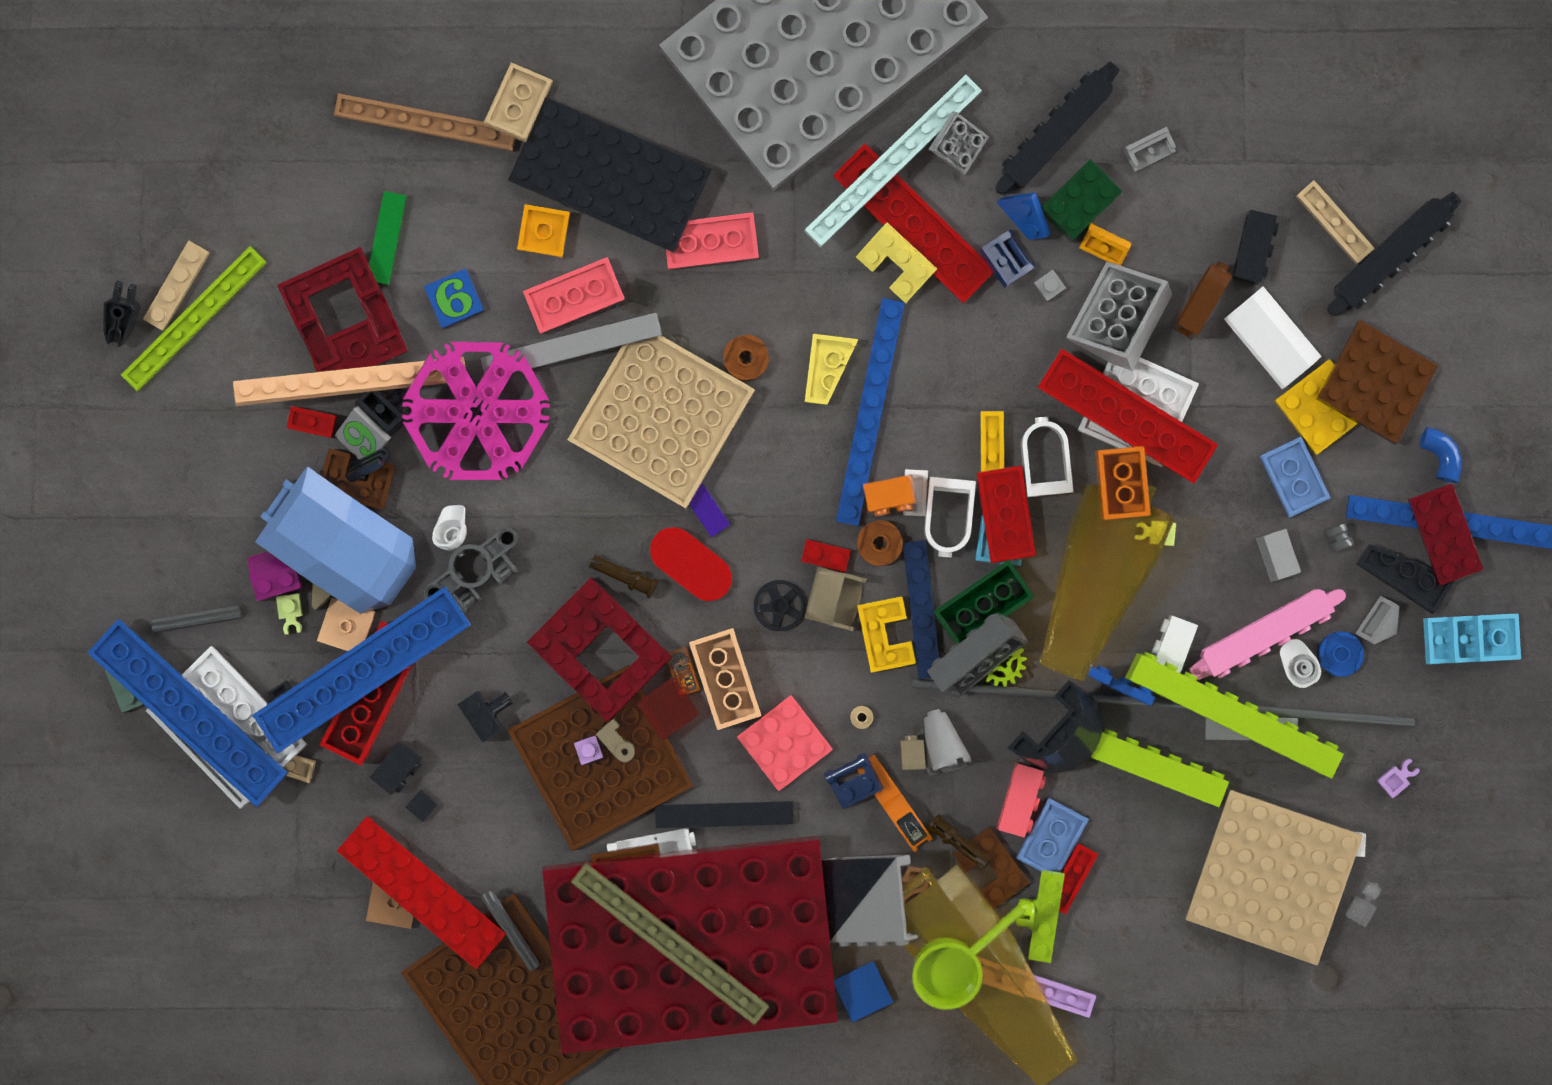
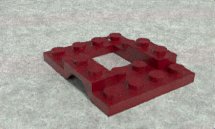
[277,247,409,372]
[526,578,672,723]

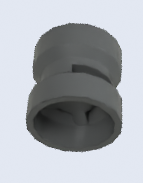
[1324,523,1354,552]

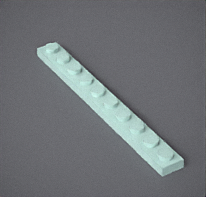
[804,75,982,248]

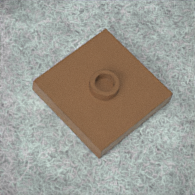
[366,883,414,929]

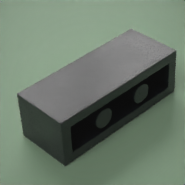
[1231,209,1279,285]

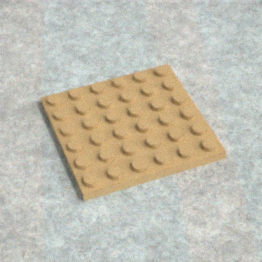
[568,336,755,509]
[1185,789,1363,966]

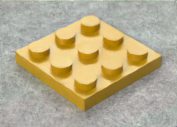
[1274,359,1358,455]

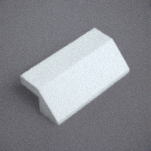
[1224,287,1321,389]

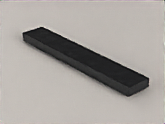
[655,801,793,828]

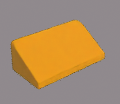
[1079,224,1131,266]

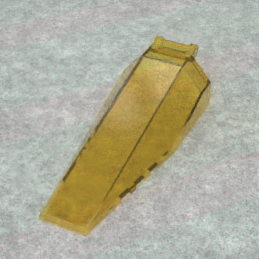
[902,861,1078,1085]

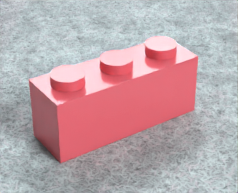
[997,763,1046,838]

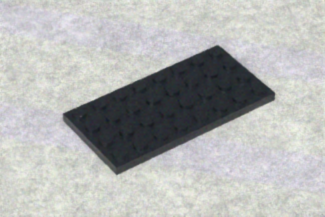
[508,97,712,253]

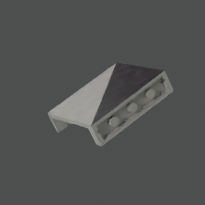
[822,855,918,947]

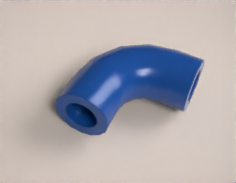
[1419,427,1462,483]

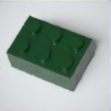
[1041,159,1123,243]

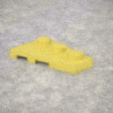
[805,334,858,405]

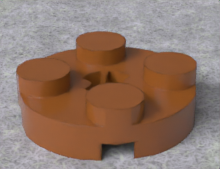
[723,335,769,381]
[857,520,903,566]

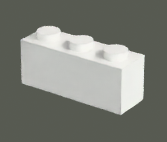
[1152,616,1198,673]

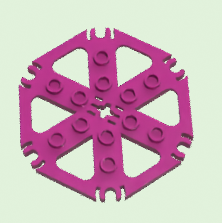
[402,342,550,480]

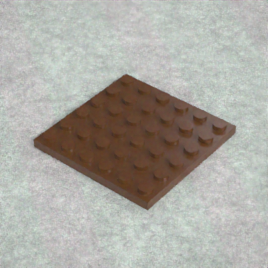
[507,665,694,851]

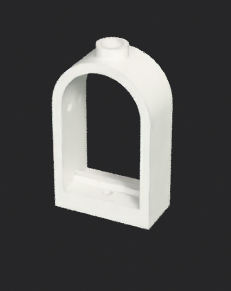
[1021,417,1073,497]
[924,477,976,558]

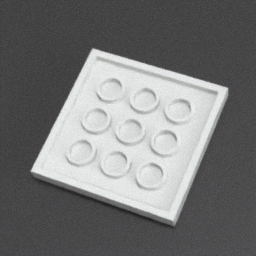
[1078,357,1199,467]

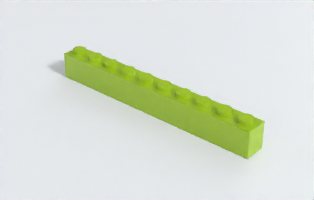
[1125,652,1344,779]

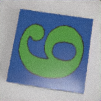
[424,268,484,329]

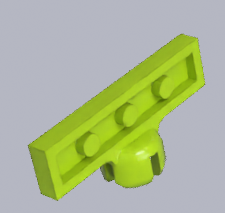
[1015,870,1065,963]

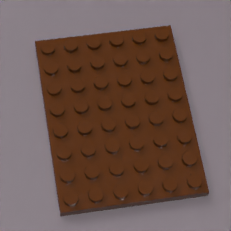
[401,892,613,1085]

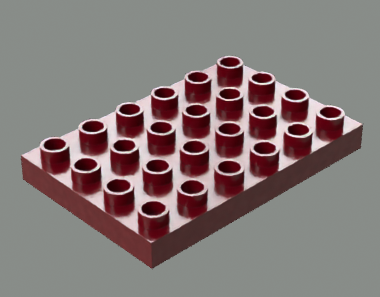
[542,836,838,1054]

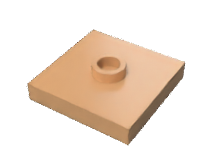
[317,597,376,651]

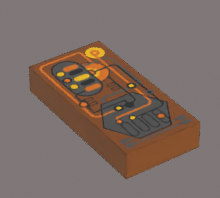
[667,647,701,697]

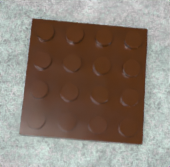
[1316,320,1438,445]

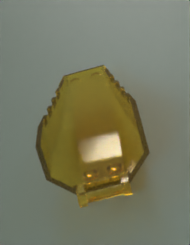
[1040,482,1174,682]

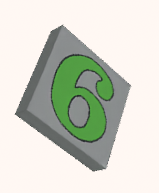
[334,406,391,459]

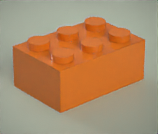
[1095,446,1151,520]
[863,475,917,516]

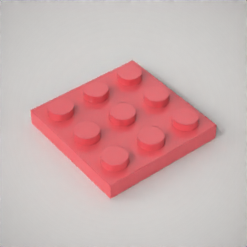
[737,695,833,791]

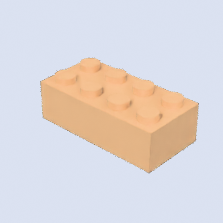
[689,628,761,730]

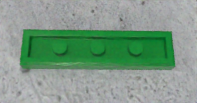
[369,191,407,285]

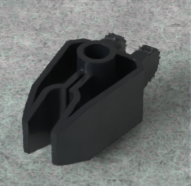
[103,280,141,347]

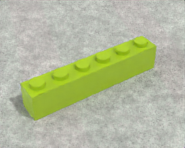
[1090,729,1229,807]

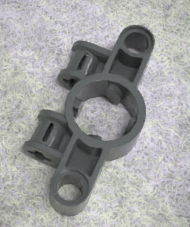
[424,528,519,614]

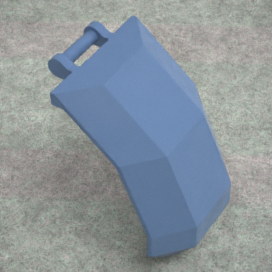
[255,466,416,614]

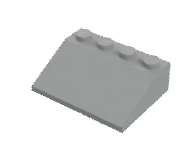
[1066,261,1173,371]

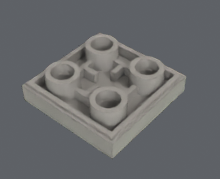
[928,111,989,175]

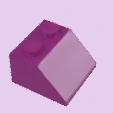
[248,551,305,601]

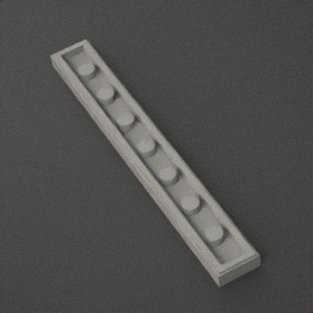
[480,313,662,374]

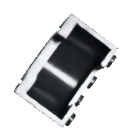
[1008,679,1103,773]

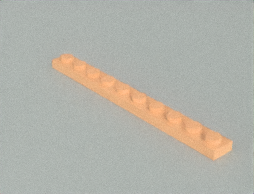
[233,357,466,406]

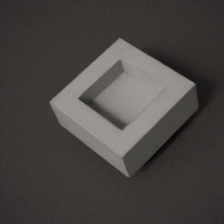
[1034,270,1066,302]

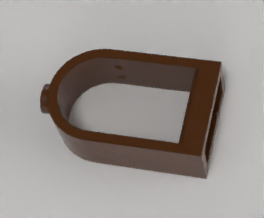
[1172,261,1232,340]

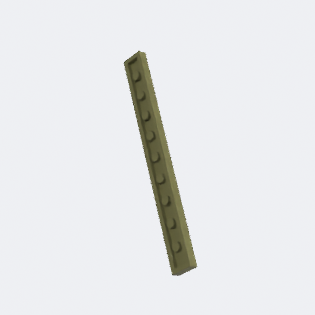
[571,863,769,1025]

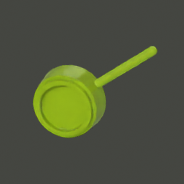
[913,904,1026,1010]

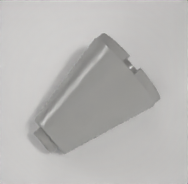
[924,709,972,775]

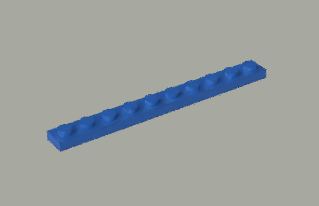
[836,298,904,526]
[1345,495,1552,549]

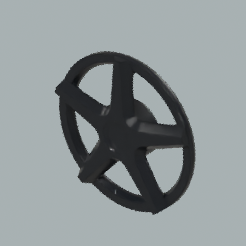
[754,580,805,631]

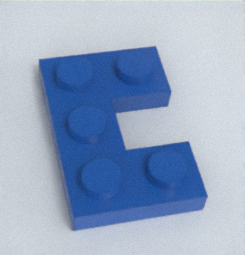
[1088,665,1156,707]

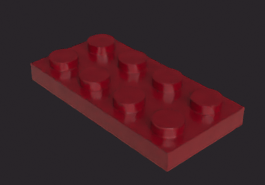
[1408,483,1484,585]

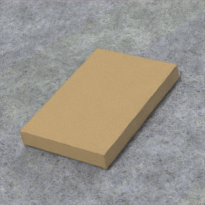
[483,63,553,143]

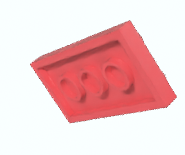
[666,212,759,270]
[523,257,625,334]

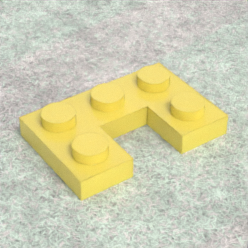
[856,223,937,303]

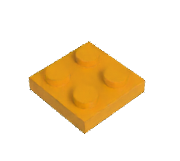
[517,204,570,258]

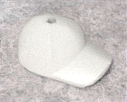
[432,505,467,551]
[1280,639,1321,688]

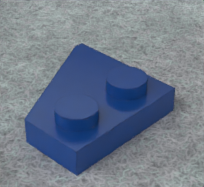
[997,192,1051,240]

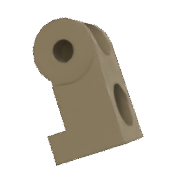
[596,718,635,762]

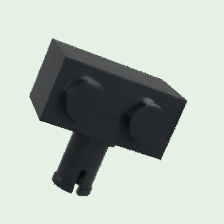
[355,388,407,437]
[457,691,513,742]

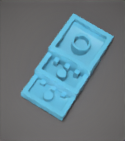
[1423,614,1521,664]

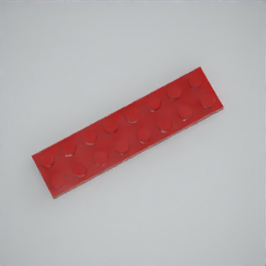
[833,143,994,304]
[1037,348,1218,484]
[337,816,506,970]

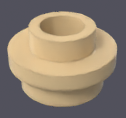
[850,706,873,729]

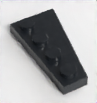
[1356,544,1455,614]

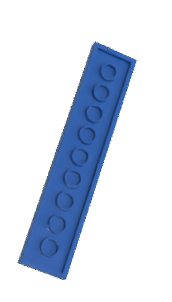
[252,586,471,754]
[88,619,289,807]

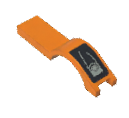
[857,754,933,852]

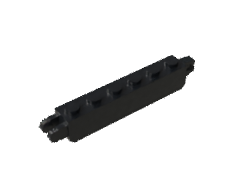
[995,61,1120,195]
[1327,192,1462,316]

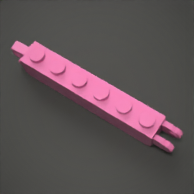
[1188,589,1346,680]

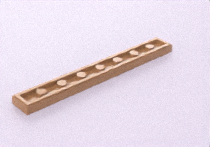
[334,93,516,152]

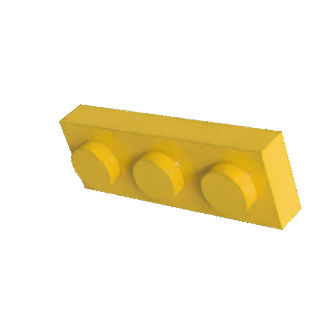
[980,411,1004,472]

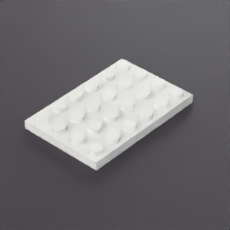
[146,646,307,809]

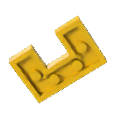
[857,596,916,673]

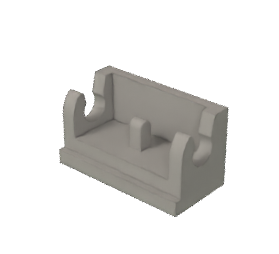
[1123,127,1176,173]
[1256,529,1301,582]

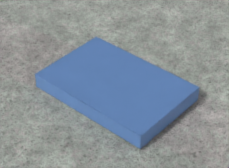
[1259,437,1331,518]
[1016,797,1089,873]

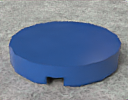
[1317,631,1364,677]

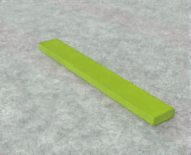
[121,246,267,392]

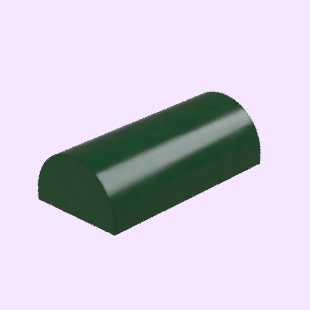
[933,560,1035,644]

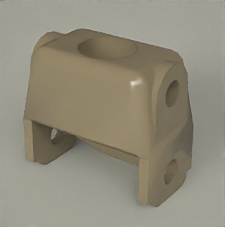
[804,567,866,631]

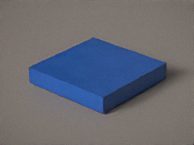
[834,960,894,1022]

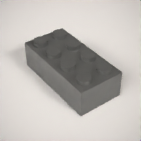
[927,613,1028,698]

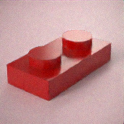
[286,406,337,438]
[801,539,851,573]

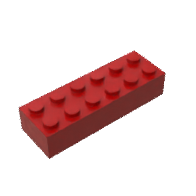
[320,621,415,766]

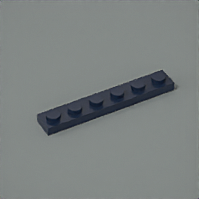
[903,540,939,679]

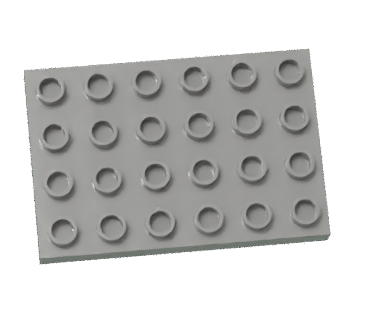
[659,0,988,192]

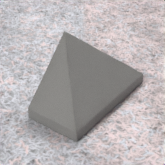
[1355,596,1399,644]

